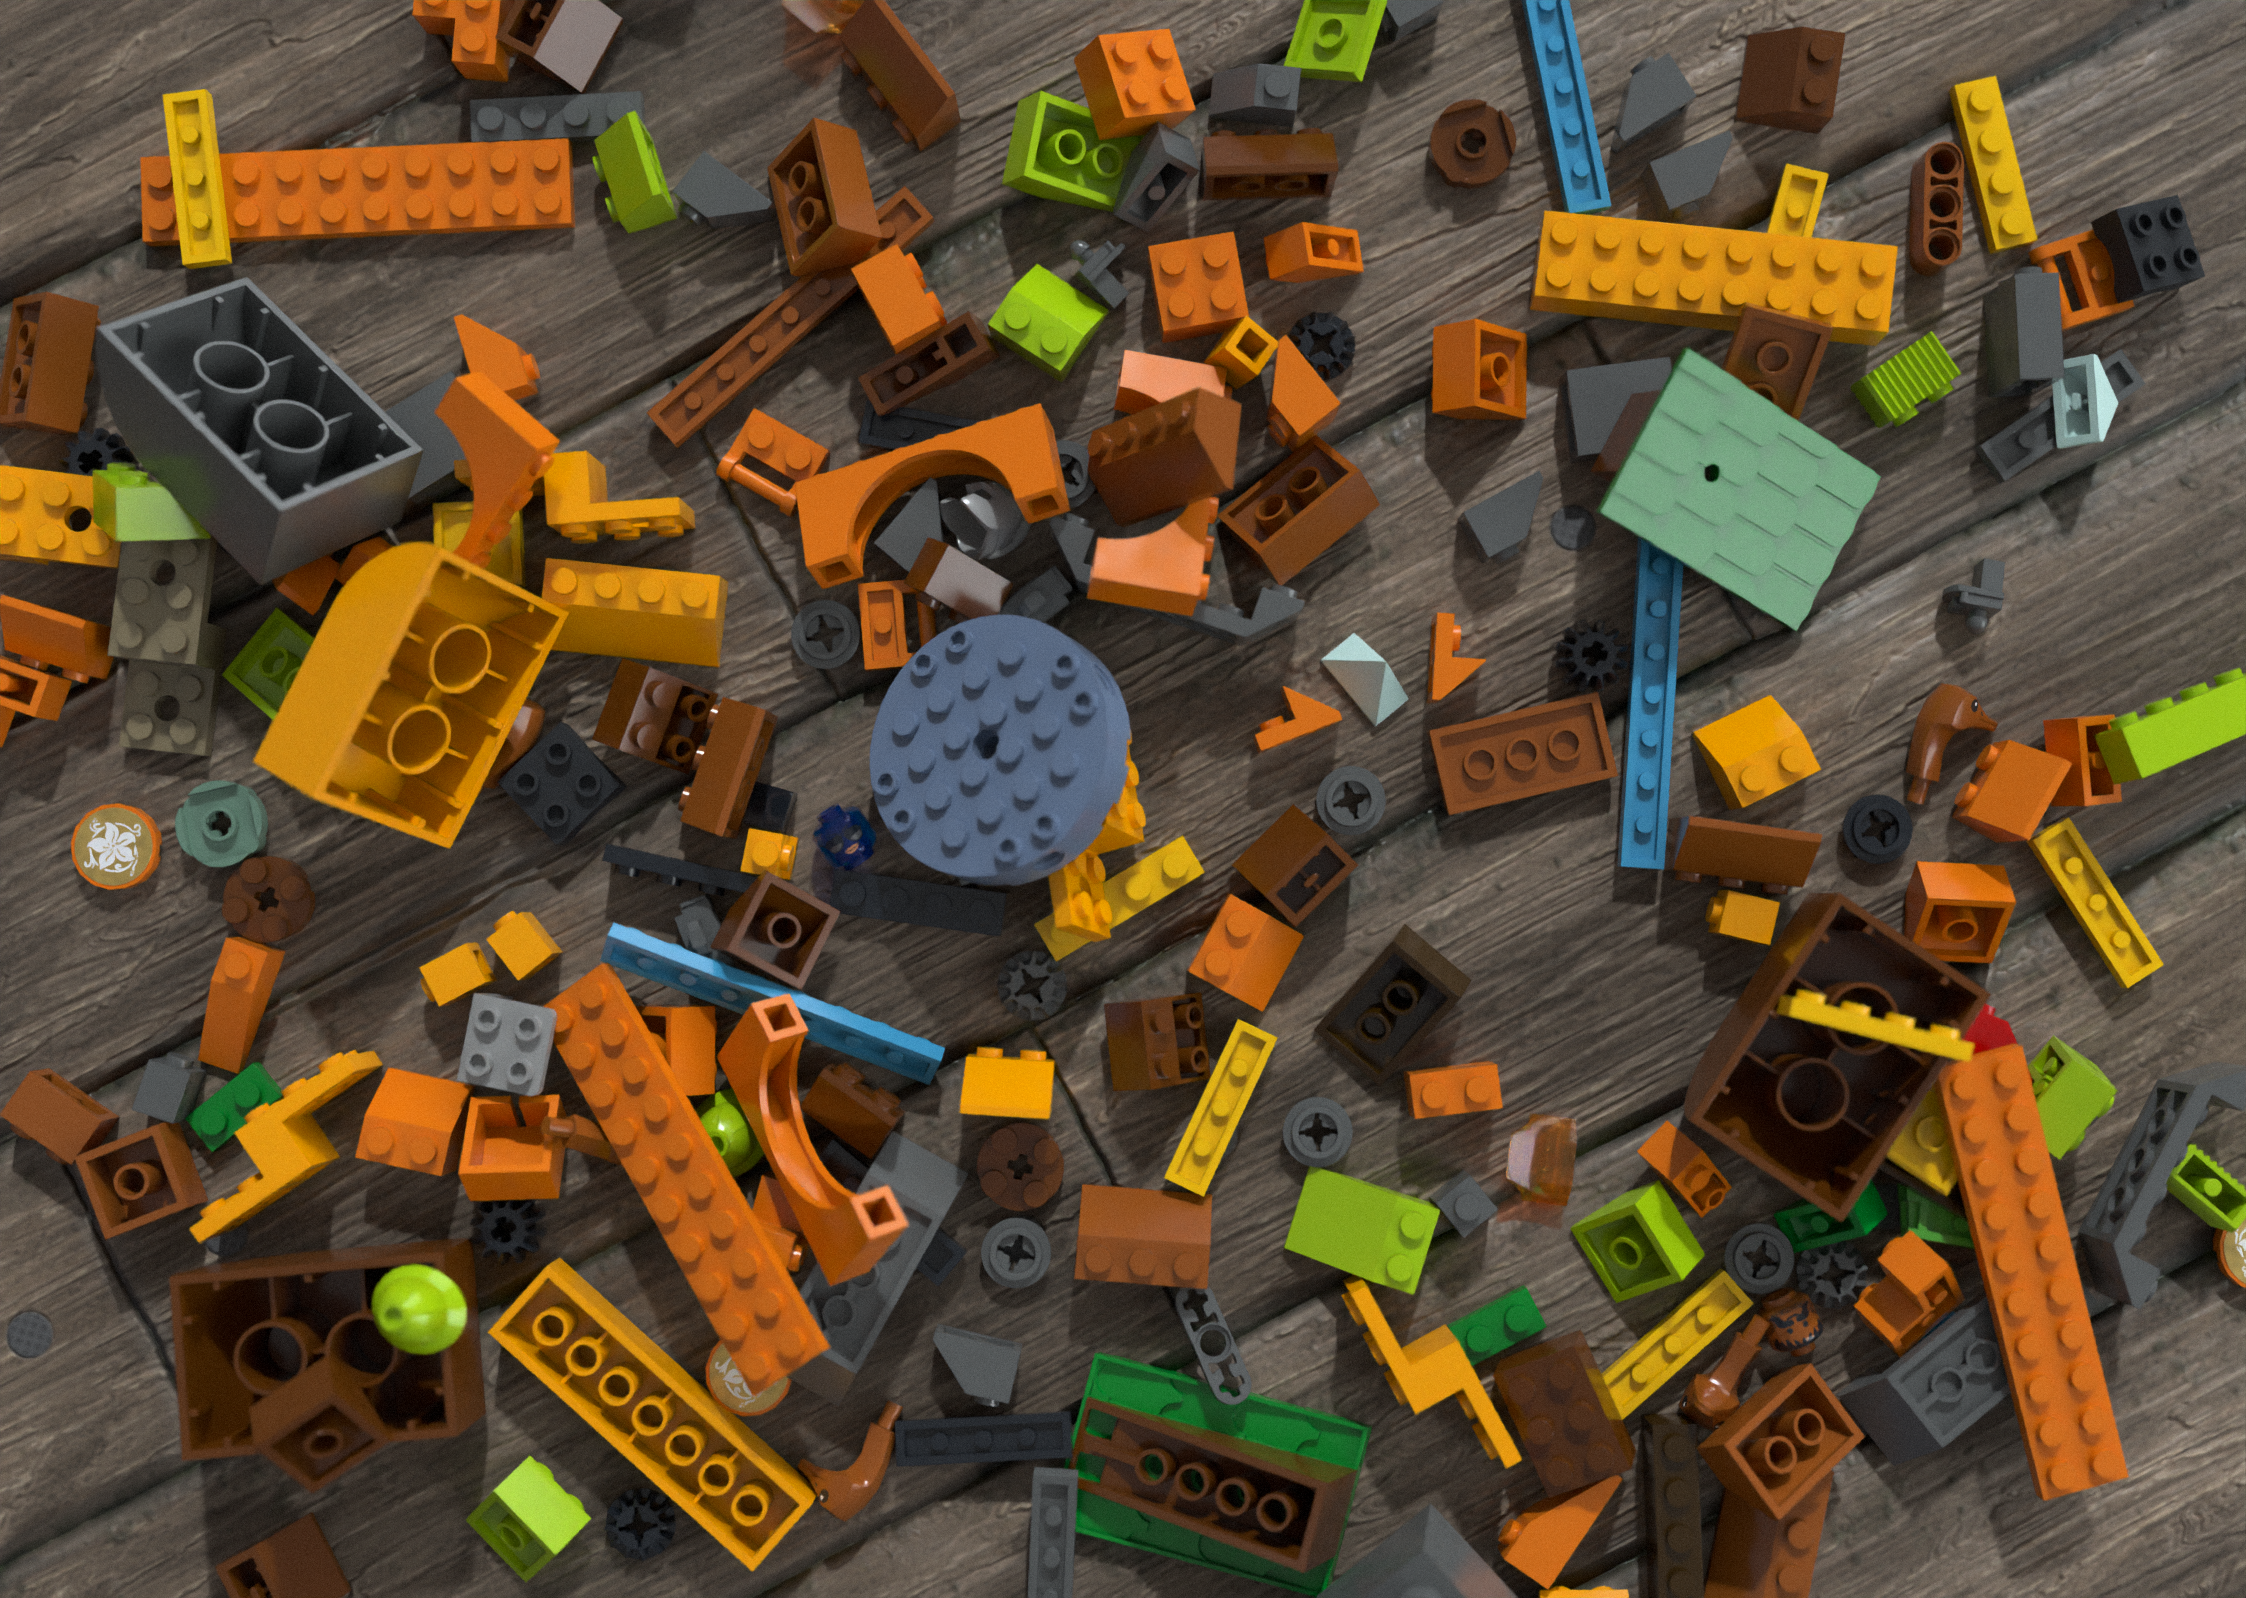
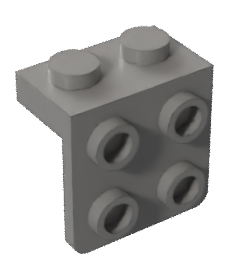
[457,993,557,1096]

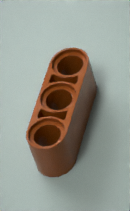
[1909,141,1964,277]

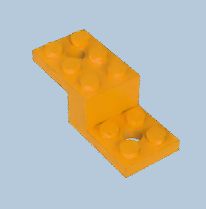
[454,451,695,544]
[0,465,122,569]
[1048,729,1146,942]
[189,1050,383,1243]
[1341,1274,1522,1468]

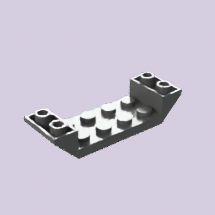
[1050,513,1305,647]
[2078,1062,2246,1310]
[786,1131,969,1406]
[1836,1280,2097,1466]

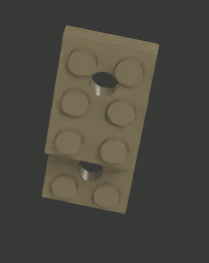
[108,534,227,757]

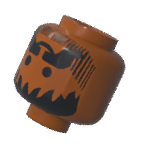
[1757,1287,1824,1357]

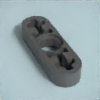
[1174,1286,1251,1405]

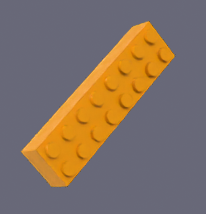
[1530,210,1898,346]
[488,1257,817,1572]

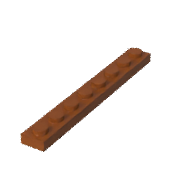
[647,186,934,448]

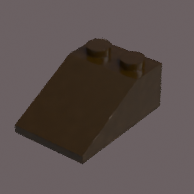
[1314,924,1472,1086]

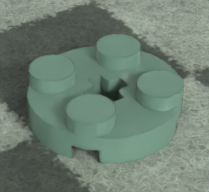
[175,780,268,867]

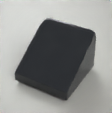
[743,781,798,835]

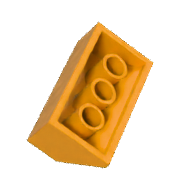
[541,558,729,668]

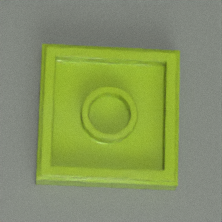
[1284,0,1387,82]

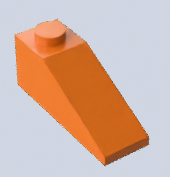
[198,937,286,1074]
[1497,1474,1623,1589]

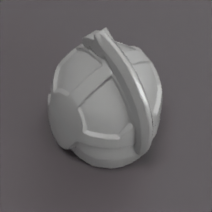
[939,481,1032,561]

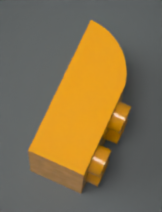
[253,542,569,849]

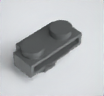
[998,565,1073,623]
[675,894,736,968]

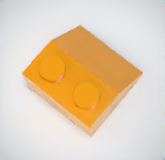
[1692,695,1821,810]
[960,1047,1055,1119]

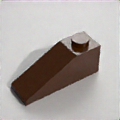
[858,311,1001,417]

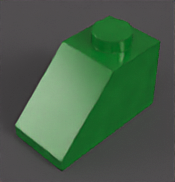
[1774,1179,1888,1253]

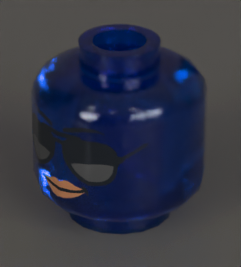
[812,803,877,871]

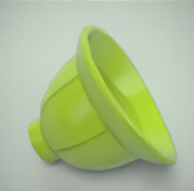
[695,1088,764,1177]
[372,1265,467,1354]

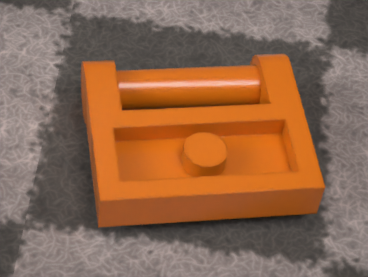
[2028,230,2134,332]
[716,408,830,518]
[858,580,937,671]

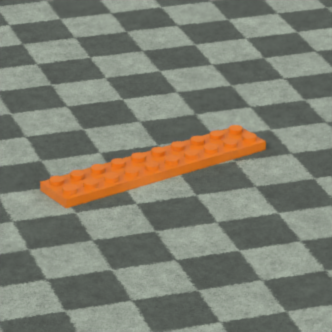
[140,138,575,246]
[543,963,830,1397]
[1934,1044,2129,1501]

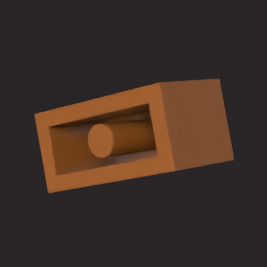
[0,1068,119,1165]

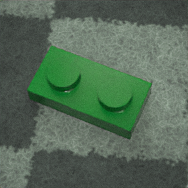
[185,1062,283,1152]
[1447,1285,1547,1366]

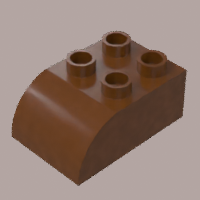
[1684,893,1992,1222]
[169,1237,486,1461]

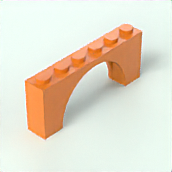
[1087,350,1232,616]
[335,371,560,586]
[795,403,1070,589]
[716,993,908,1286]

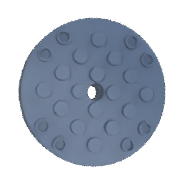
[870,615,1131,886]

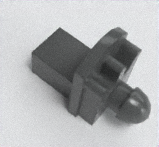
[1069,240,1129,311]
[1942,558,2005,634]

